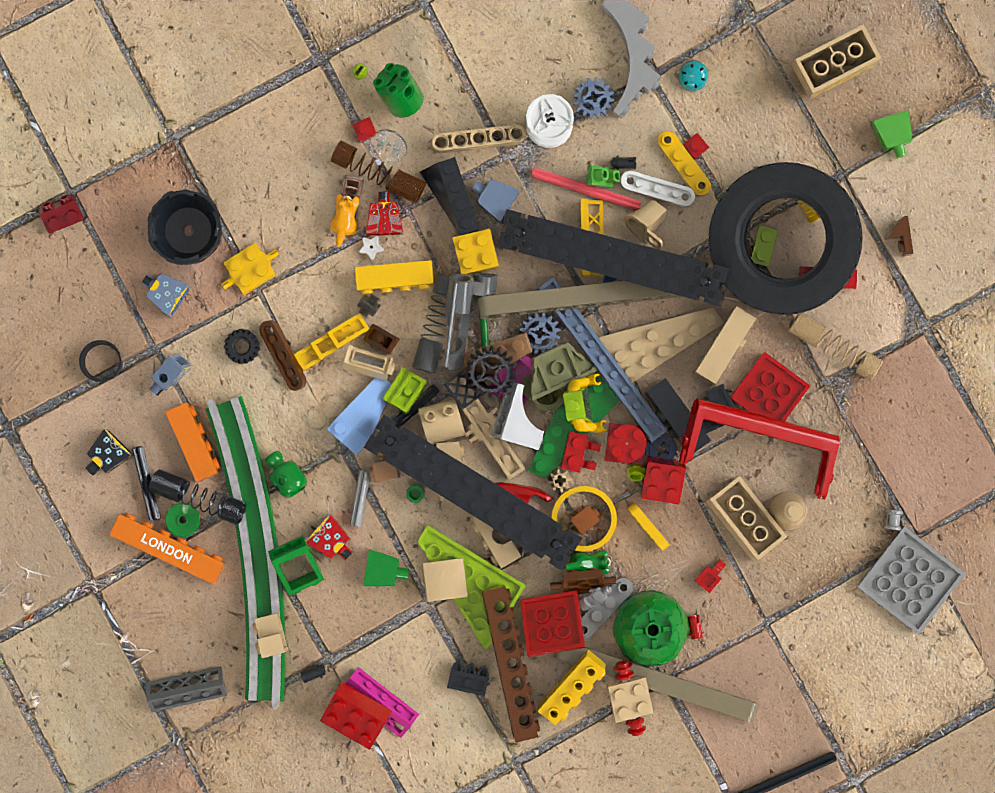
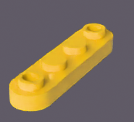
[657,131,711,197]

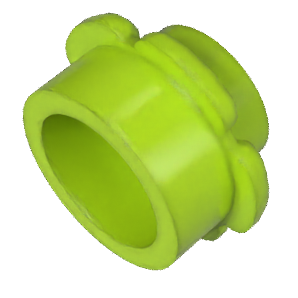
[627,464,645,481]

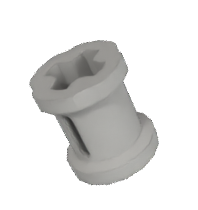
[883,509,903,531]

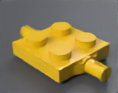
[221,242,279,296]

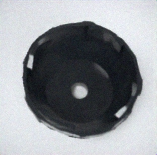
[147,189,223,266]

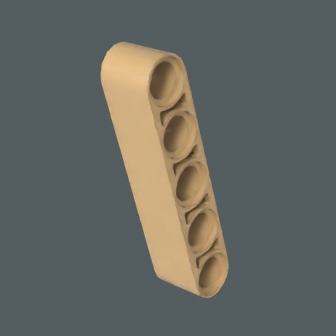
[432,125,525,153]

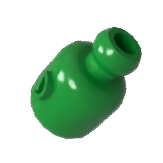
[266,451,307,498]

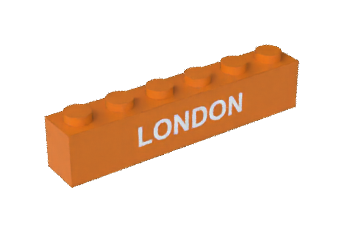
[109,512,226,584]

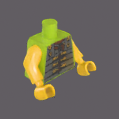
[563,374,608,433]

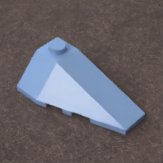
[327,378,392,455]

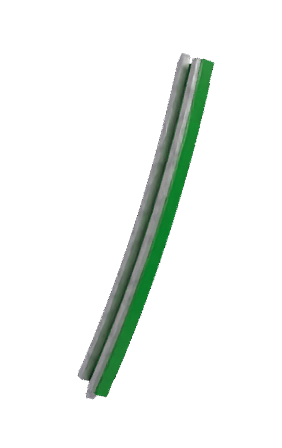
[205,396,286,709]

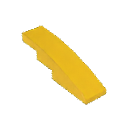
[294,313,370,372]

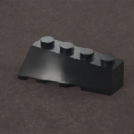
[420,157,479,236]

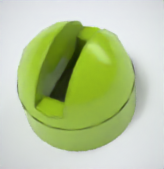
[352,64,368,80]

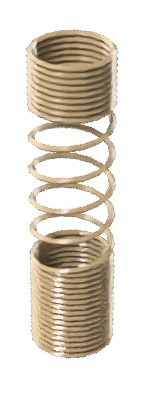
[788,312,883,381]

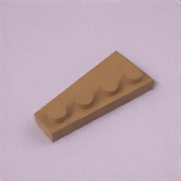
[459,333,532,387]

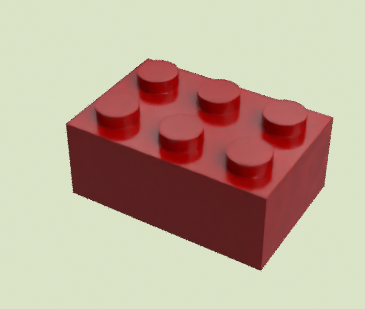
[320,682,392,750]

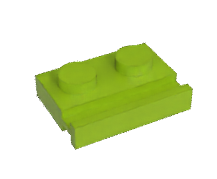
[383,367,427,414]

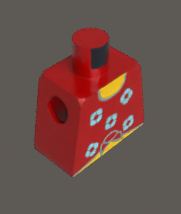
[306,514,353,561]

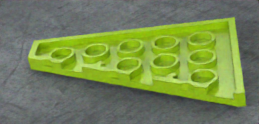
[417,525,526,650]

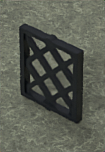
[444,366,486,410]

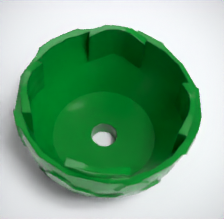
[613,590,689,667]

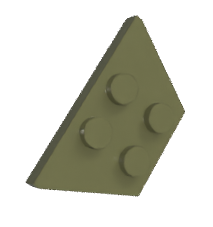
[530,343,598,401]

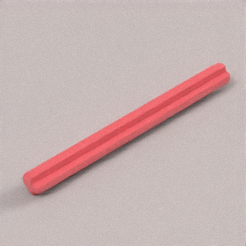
[531,168,641,211]

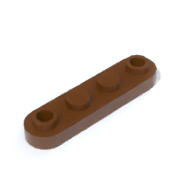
[259,320,307,391]

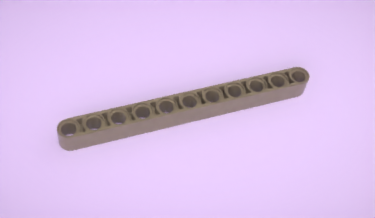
[478,281,681,319]
[553,647,759,722]

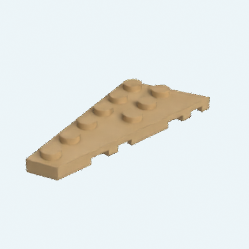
[598,307,724,383]

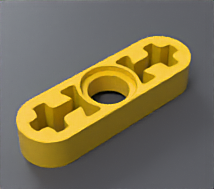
[627,503,669,551]

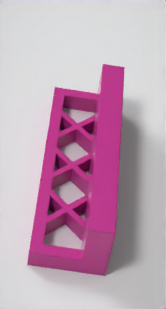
[346,667,419,738]

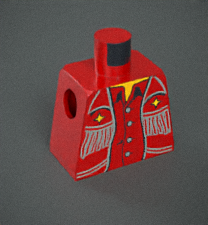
[366,192,403,236]

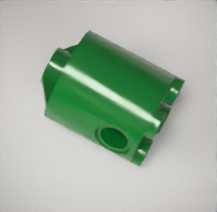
[373,63,424,118]

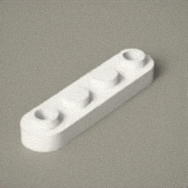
[620,171,695,207]

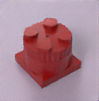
[604,423,647,466]

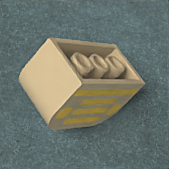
[791,24,881,99]

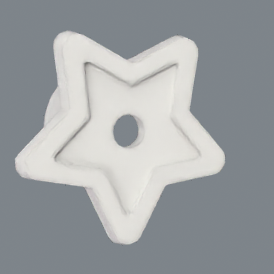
[359,236,384,260]

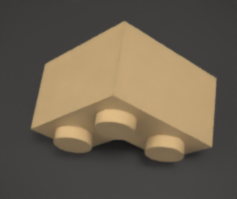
[252,613,288,658]

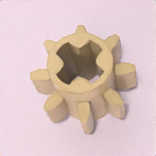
[548,469,572,493]

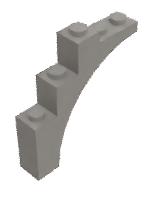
[601,0,661,118]

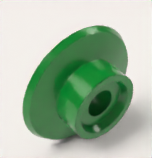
[166,503,200,537]

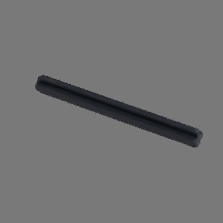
[738,751,837,793]

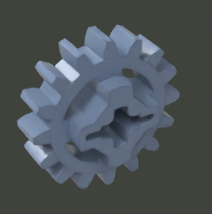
[573,77,614,120]
[519,313,561,355]

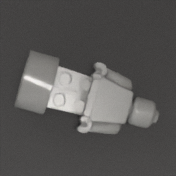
[579,586,611,611]

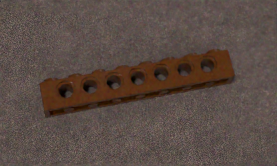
[481,585,540,743]

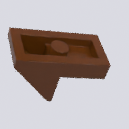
[885,216,914,257]
[363,324,400,355]

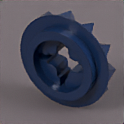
[645,435,676,460]

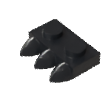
[447,660,489,696]

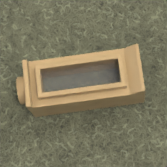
[343,345,395,381]

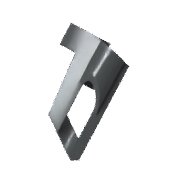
[444,273,498,370]

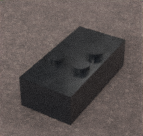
[644,378,711,453]

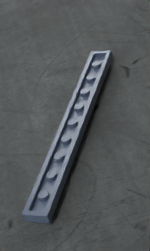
[537,277,667,443]

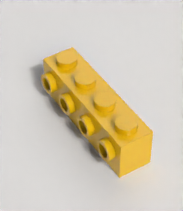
[355,260,434,295]
[538,650,606,726]

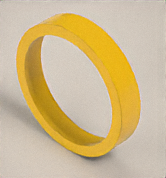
[551,486,617,552]

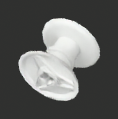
[526,94,574,148]

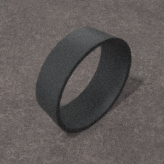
[79,340,122,382]

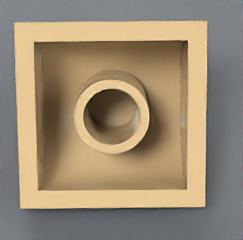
[418,399,466,445]

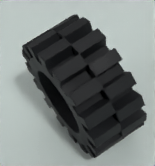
[224,329,260,364]

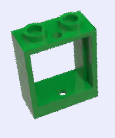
[268,536,324,596]

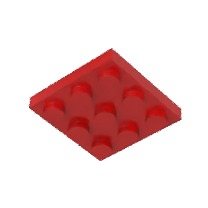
[730,352,811,421]
[520,590,585,657]

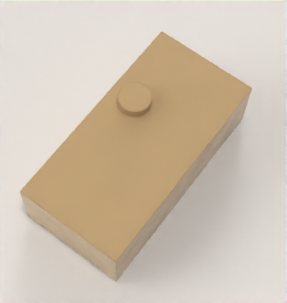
[693,306,756,386]
[706,476,787,562]

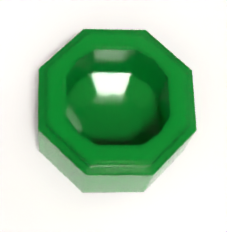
[406,485,424,503]

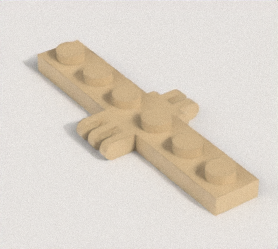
[449,374,526,480]

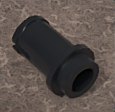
[612,155,636,171]
[300,664,326,683]

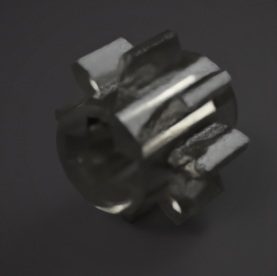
[357,294,381,318]

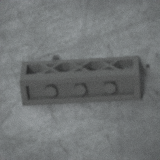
[146,666,227,712]

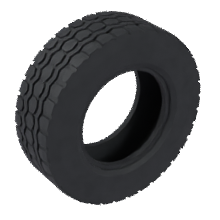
[708,162,863,315]

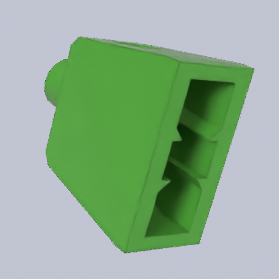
[871,110,912,159]

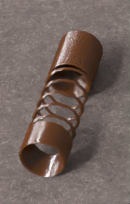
[330,140,426,204]

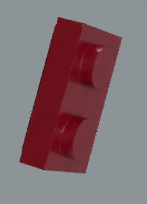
[39,194,84,234]

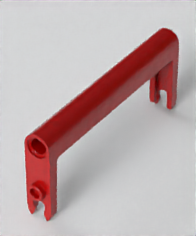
[679,398,840,500]

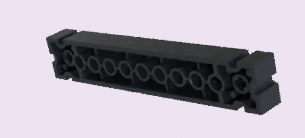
[497,209,732,307]
[363,415,582,571]

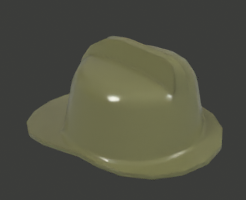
[522,375,564,412]

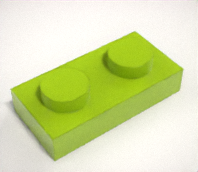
[751,225,778,267]

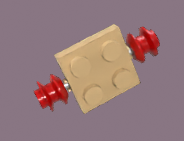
[607,660,653,736]

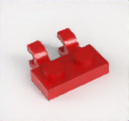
[560,431,601,473]

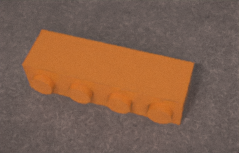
[165,402,221,482]

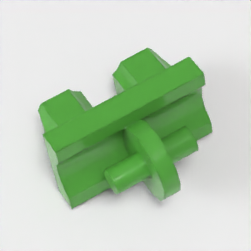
[586,165,620,188]

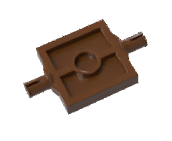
[550,568,616,594]

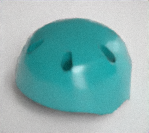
[679,60,709,91]

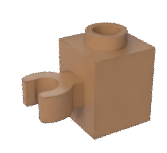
[369,453,399,483]

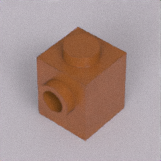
[569,505,600,535]

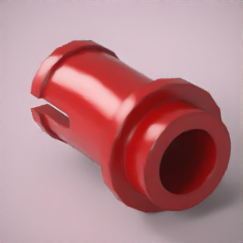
[687,615,704,640]

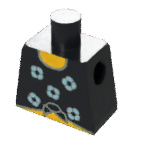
[85,429,133,476]

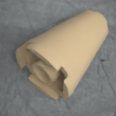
[768,492,807,530]

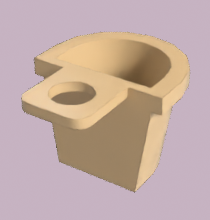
[624,200,667,250]

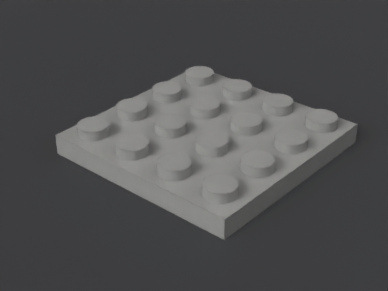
[857,526,965,635]

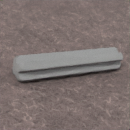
[350,470,370,527]

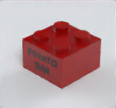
[641,456,686,505]

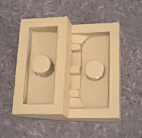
[422,558,468,602]

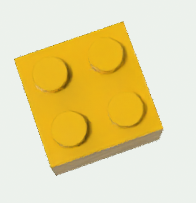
[453,229,499,274]

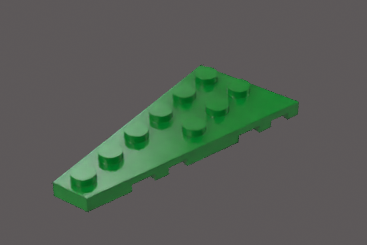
[528,376,619,479]

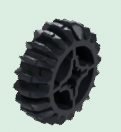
[464,345,517,397]

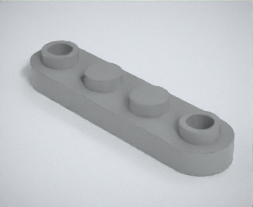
[581,578,633,640]

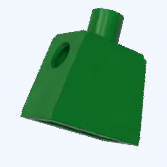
[363,549,409,586]

